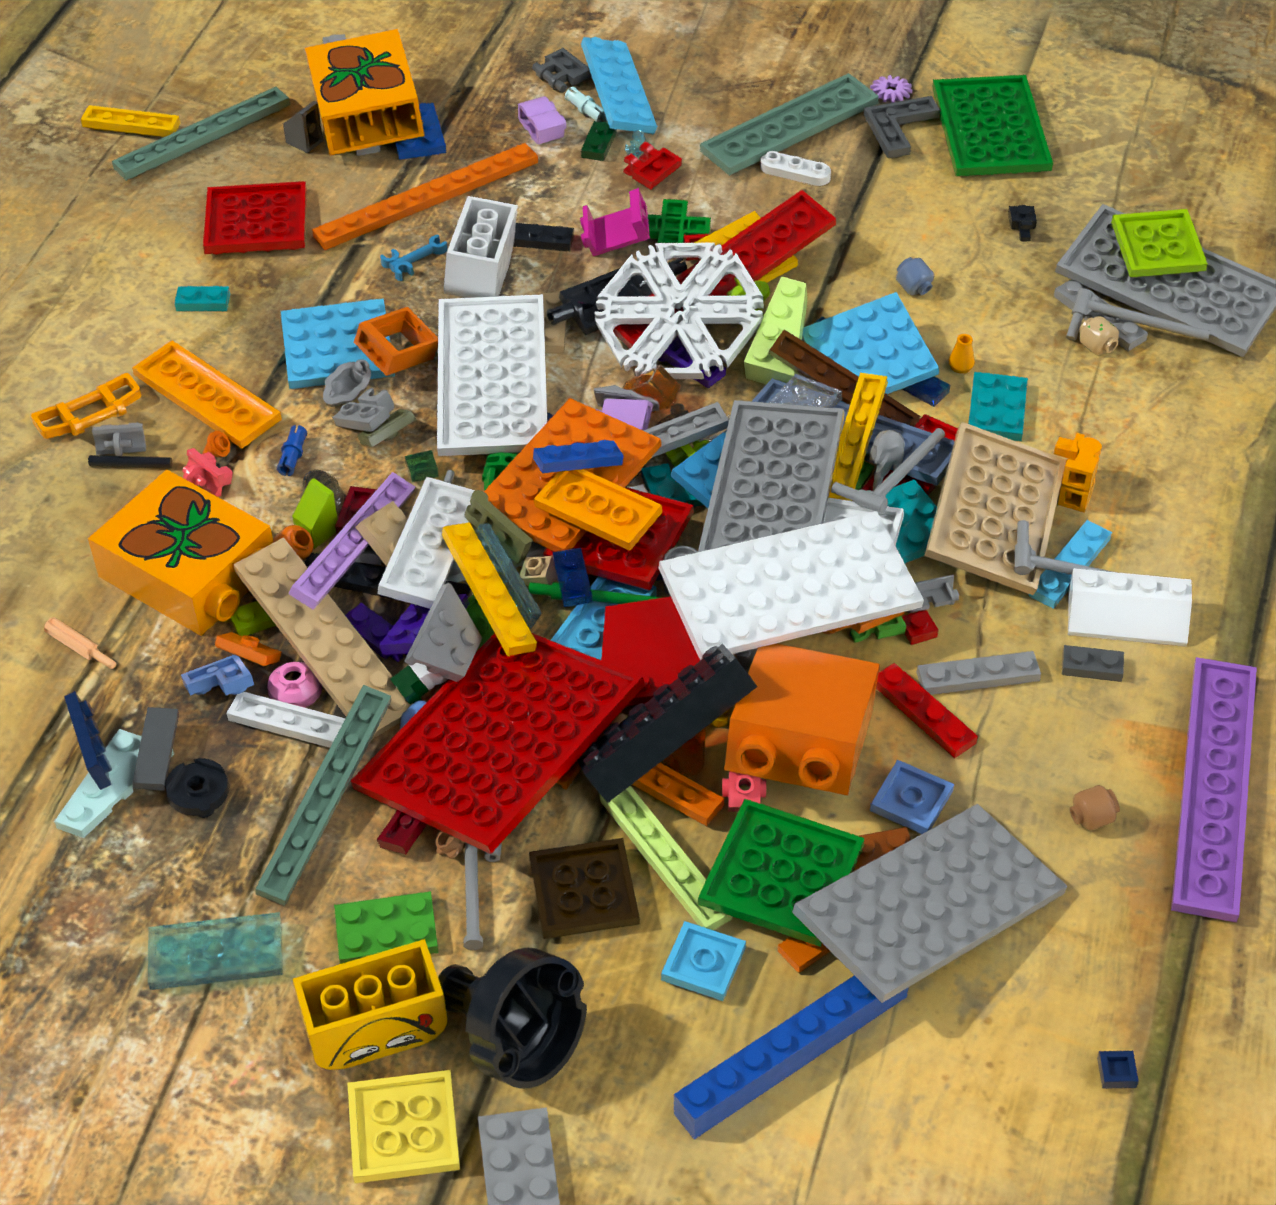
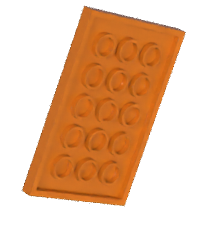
[484,398,661,556]

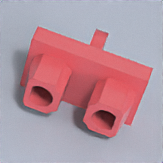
[182,448,233,497]

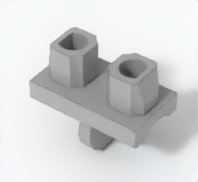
[92,422,147,456]

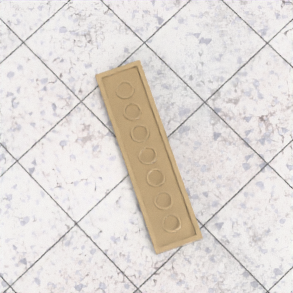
[234,537,413,739]

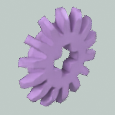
[870,75,913,103]

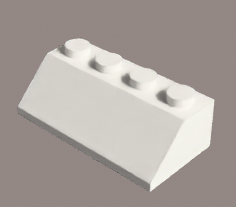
[1068,568,1192,647]

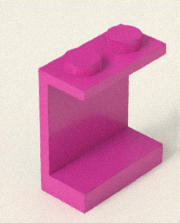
[580,188,650,257]

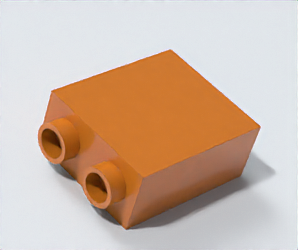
[724,643,880,796]

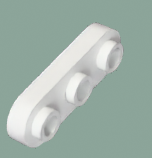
[760,151,831,186]

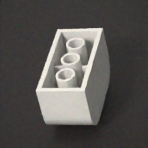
[444,196,518,298]

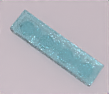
[475,523,542,630]

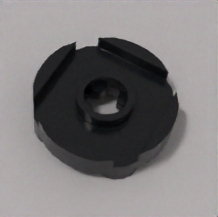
[165,758,230,818]

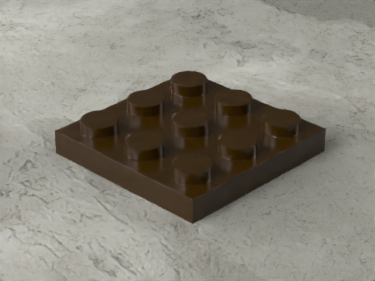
[529,838,640,939]

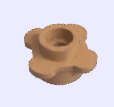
[436,831,465,859]

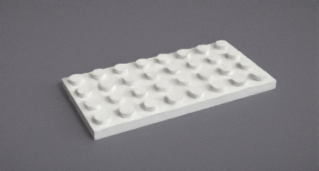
[437,294,547,456]
[659,511,924,661]

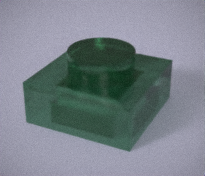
[405,450,439,483]

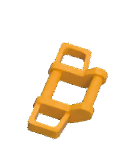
[31,373,141,439]

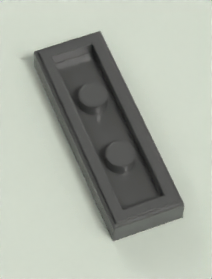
[132,707,179,791]

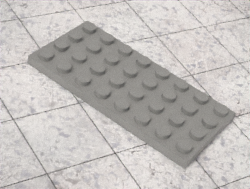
[1055,204,1276,357]
[698,400,844,552]
[792,804,1067,1003]

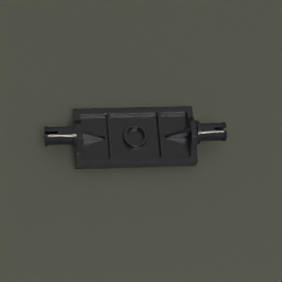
[547,258,687,335]

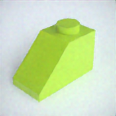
[292,478,338,549]

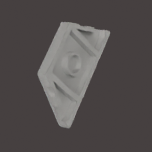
[404,582,482,682]

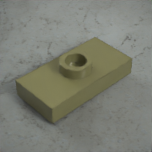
[357,409,416,447]

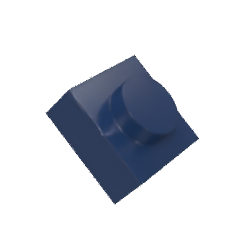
[1097,1051,1139,1089]

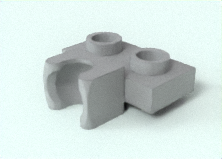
[332,388,394,432]

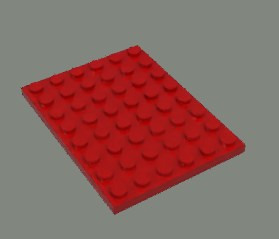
[350,633,645,854]

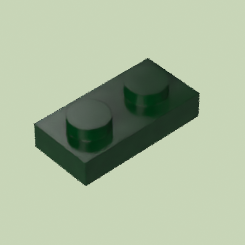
[581,121,617,161]

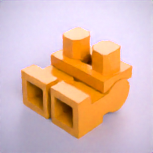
[1054,433,1102,513]

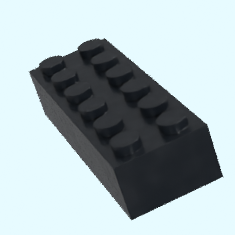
[577,644,758,803]

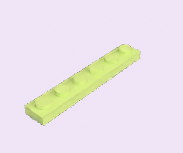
[600,786,732,930]

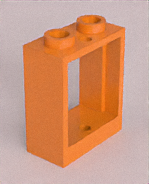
[354,307,438,376]

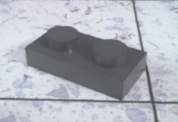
[1062,645,1124,682]

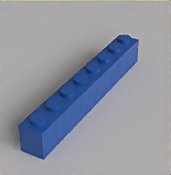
[674,975,909,1140]

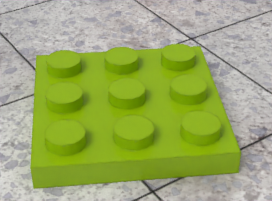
[1111,209,1208,277]

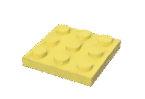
[347,1070,460,1183]

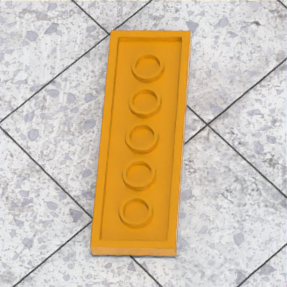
[132,340,282,449]

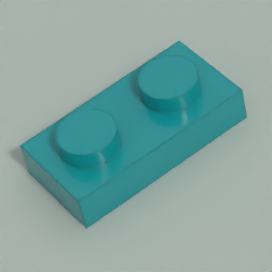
[174,286,230,311]

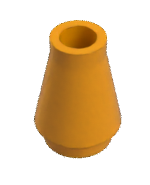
[948,334,975,374]

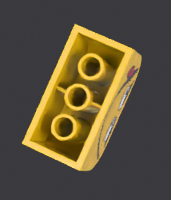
[292,939,447,1070]

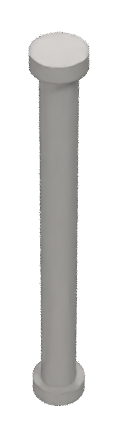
[463,842,483,950]

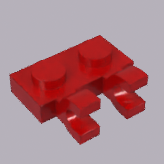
[623,141,682,190]

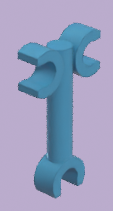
[380,235,447,281]

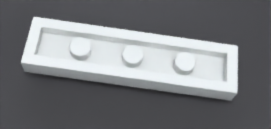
[227,692,345,748]

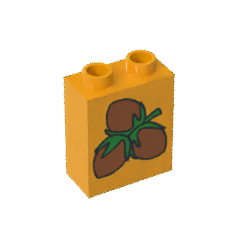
[305,29,424,156]
[88,469,273,636]

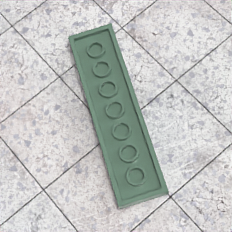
[700,73,879,176]

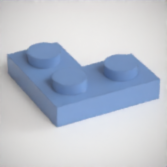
[181,655,254,696]

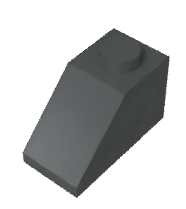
[283,101,323,153]

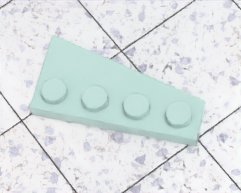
[54,729,174,838]

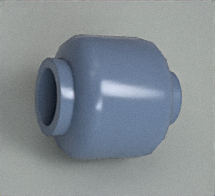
[896,257,934,296]

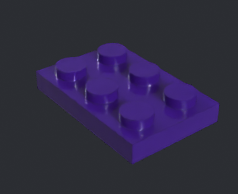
[379,594,470,655]

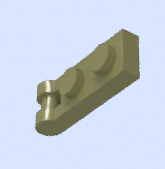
[464,490,533,564]

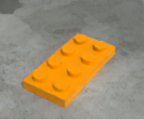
[534,469,662,551]

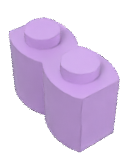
[518,96,567,144]

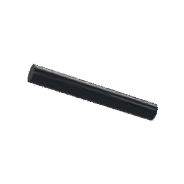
[88,455,172,468]

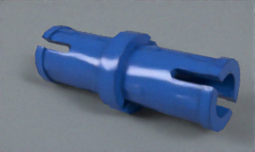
[277,425,307,476]

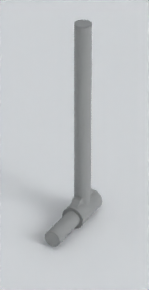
[1066,288,1211,341]
[831,428,945,514]
[1014,520,1118,575]

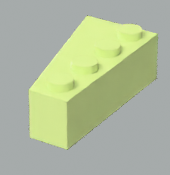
[744,276,808,386]

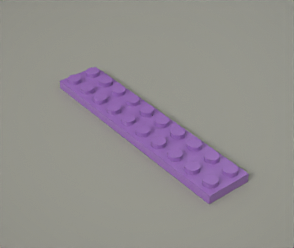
[1171,657,1257,923]

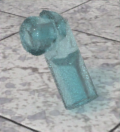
[625,130,647,157]

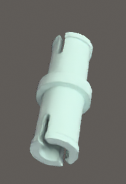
[565,86,606,122]

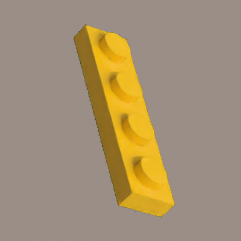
[80,105,180,137]

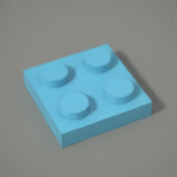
[661,921,746,1001]

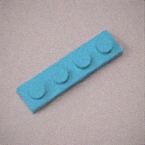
[1029,520,1112,609]

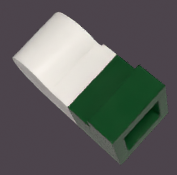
[390,663,448,704]

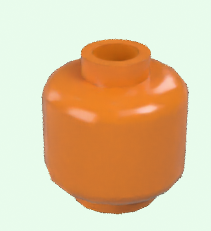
[273,525,314,561]

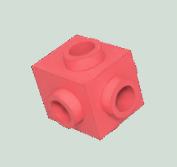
[722,771,766,812]

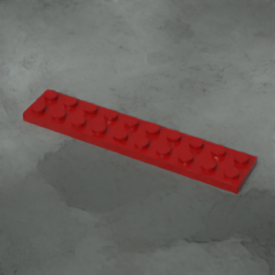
[613,190,836,349]

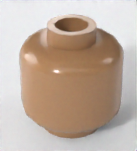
[1070,785,1120,831]

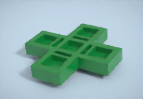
[648,199,711,252]

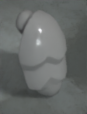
[323,359,371,407]

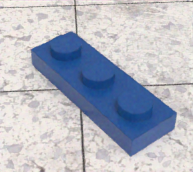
[533,440,624,473]

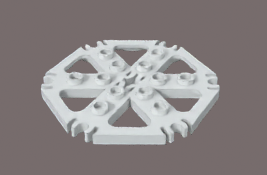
[595,243,764,379]

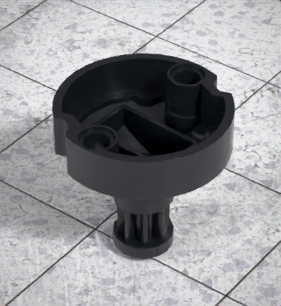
[438,948,587,1089]

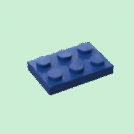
[394,103,446,160]

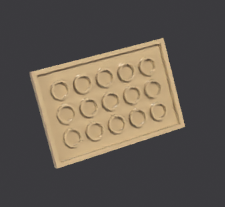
[924,422,1066,595]

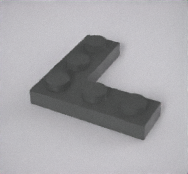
[864,96,940,158]

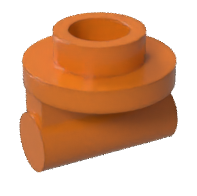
[202,430,230,458]

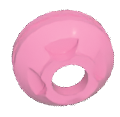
[267,662,322,708]

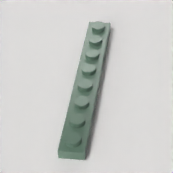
[112,87,290,180]
[255,685,391,906]

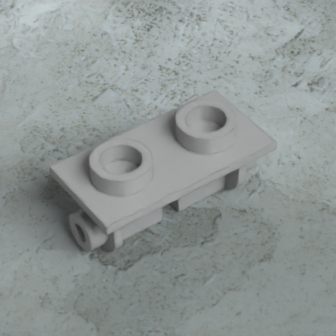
[905,575,959,614]

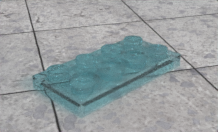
[148,912,283,990]

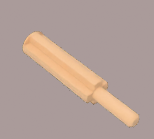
[44,617,116,669]

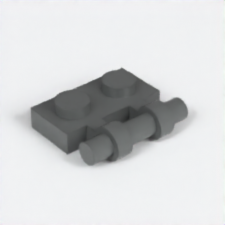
[532,48,592,93]

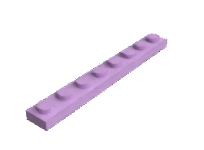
[288,472,416,610]

